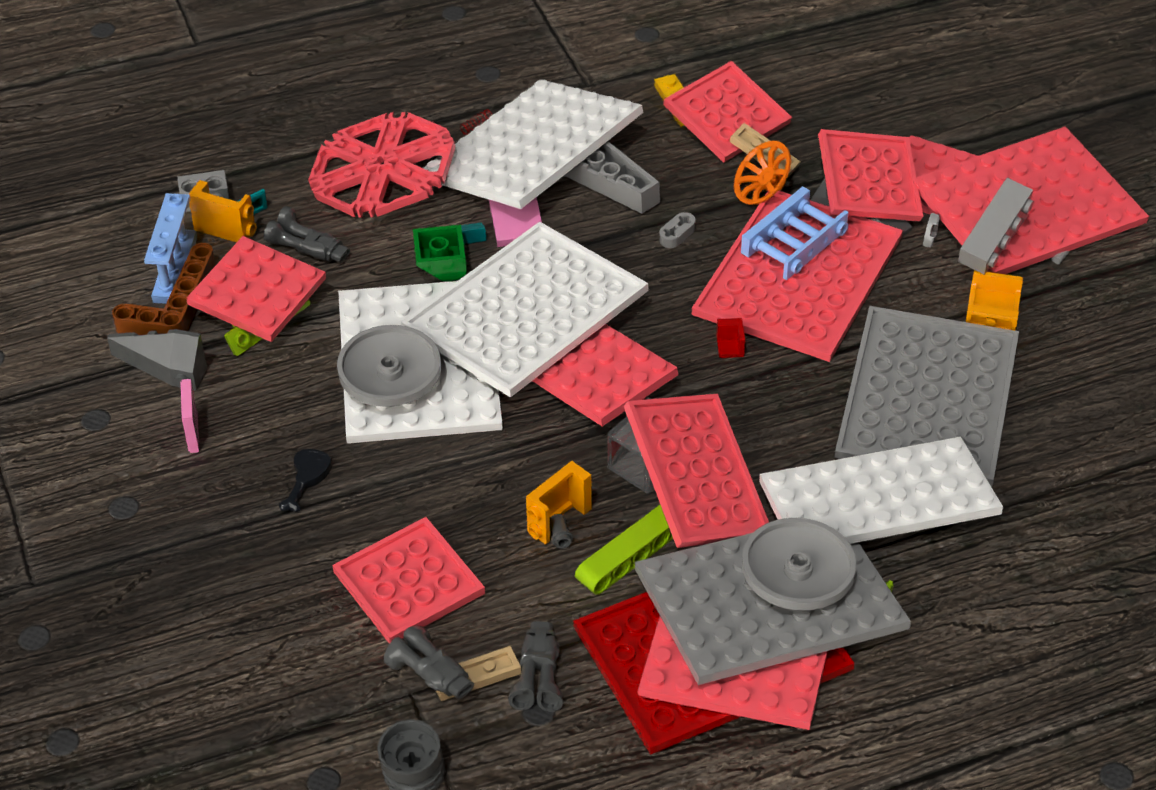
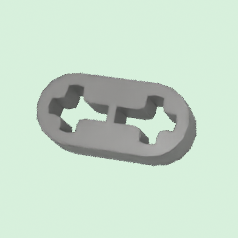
[659,212,696,248]

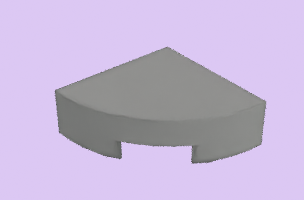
[923,213,940,248]

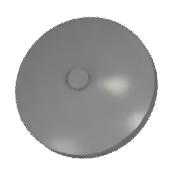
[337,325,441,407]
[742,518,856,610]

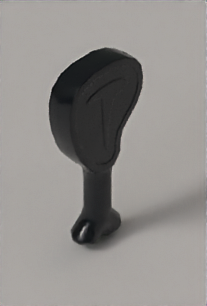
[279,449,332,513]

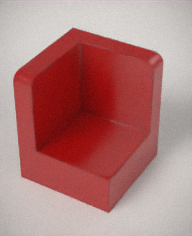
[716,318,745,358]

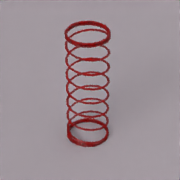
[460,109,492,135]

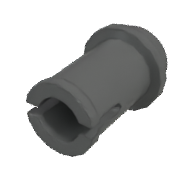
[550,514,573,549]

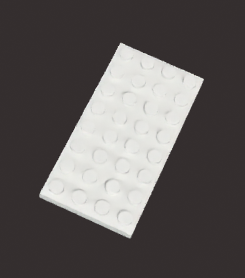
[759,437,1003,544]

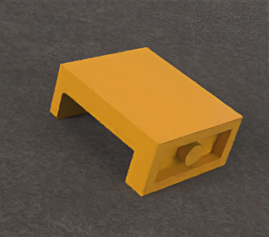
[188,180,257,243]
[966,270,1023,331]
[526,461,592,545]

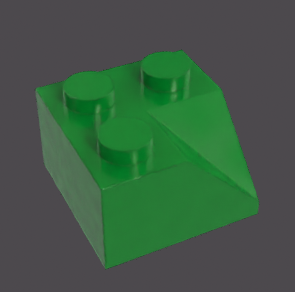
[413,225,467,281]

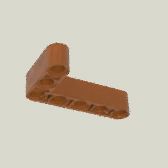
[112,243,216,335]

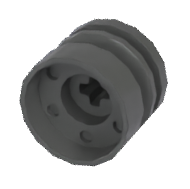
[377,719,445,790]

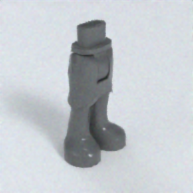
[264,206,350,263]
[508,621,563,712]
[384,625,474,699]

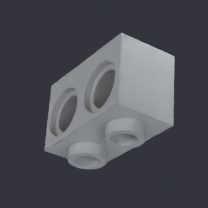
[177,170,229,212]

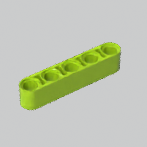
[575,505,673,595]

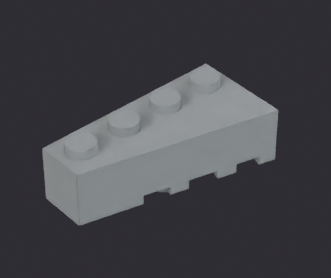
[564,141,660,214]
[958,178,1034,275]

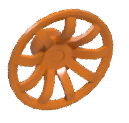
[734,141,791,205]

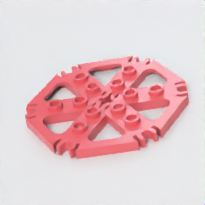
[308,112,456,218]

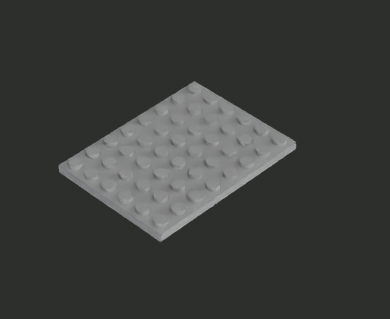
[834,306,1019,487]
[635,533,911,685]

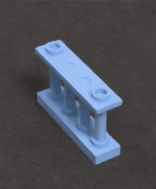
[741,186,849,280]
[144,193,197,304]

